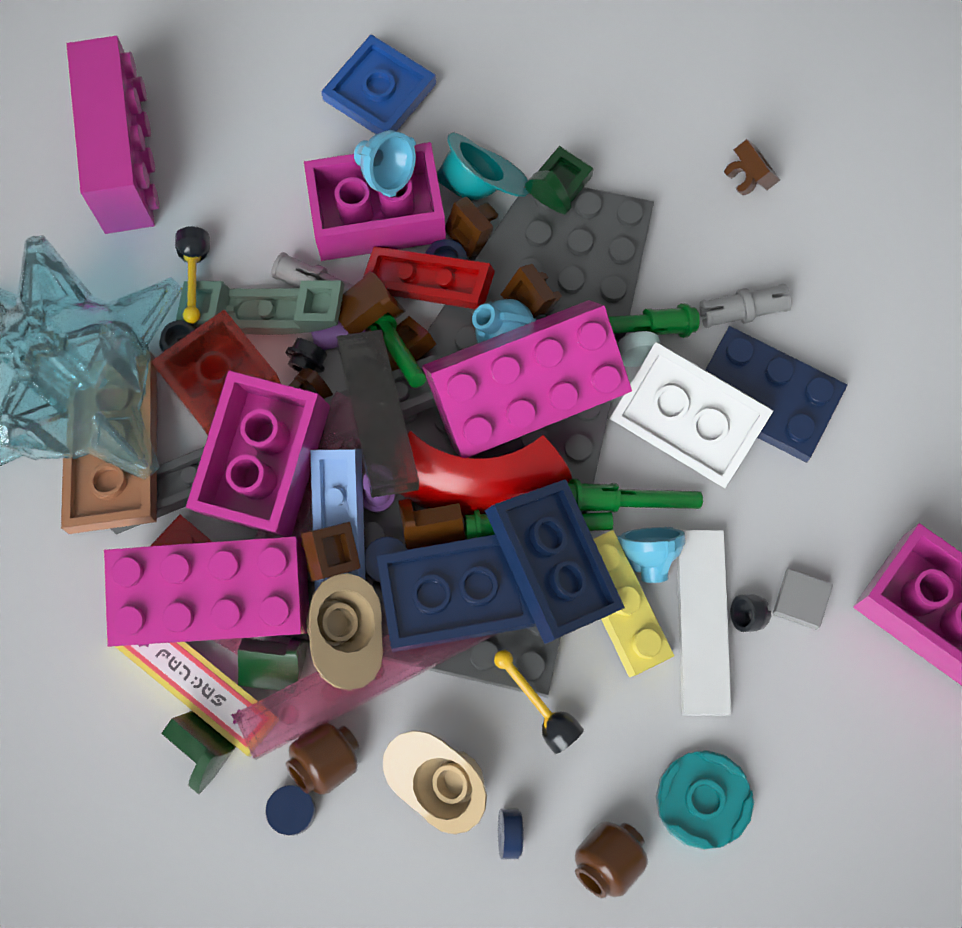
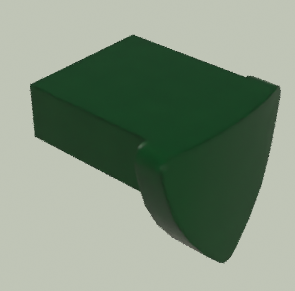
[525,146,594,215]
[238,638,308,695]
[161,711,236,794]

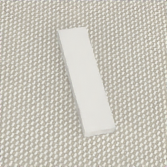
[677,530,732,716]

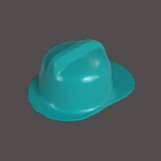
[437,132,529,202]

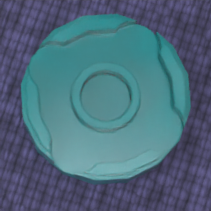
[656,750,754,850]

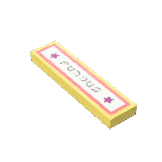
[106,639,281,757]

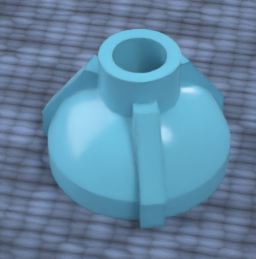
[354,130,416,197]
[472,299,537,343]
[616,527,685,583]

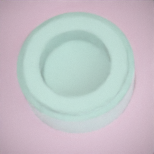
[617,331,660,367]

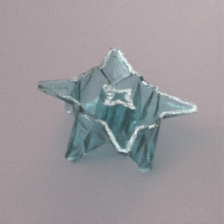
[0,235,182,480]

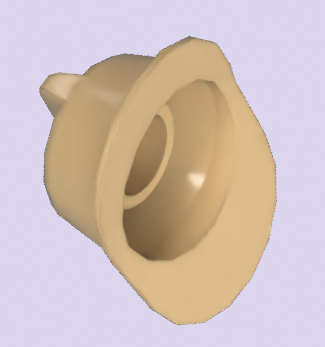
[306,573,383,690]
[383,730,487,834]

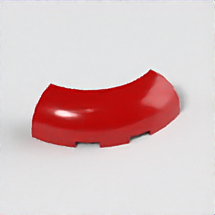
[381,431,572,518]

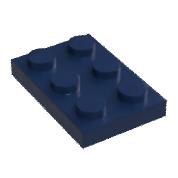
[705,326,848,463]
[485,479,625,644]
[376,535,535,652]

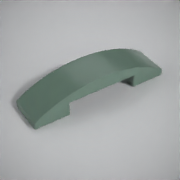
[176,280,345,335]

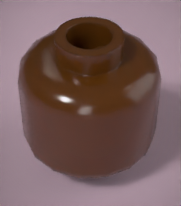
[285,722,360,795]
[575,822,648,898]

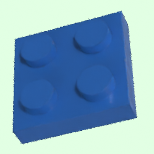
[321,34,436,134]

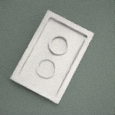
[610,342,774,488]

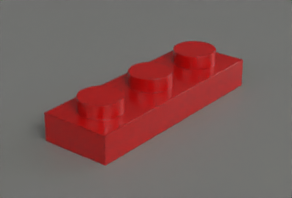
[362,246,495,309]

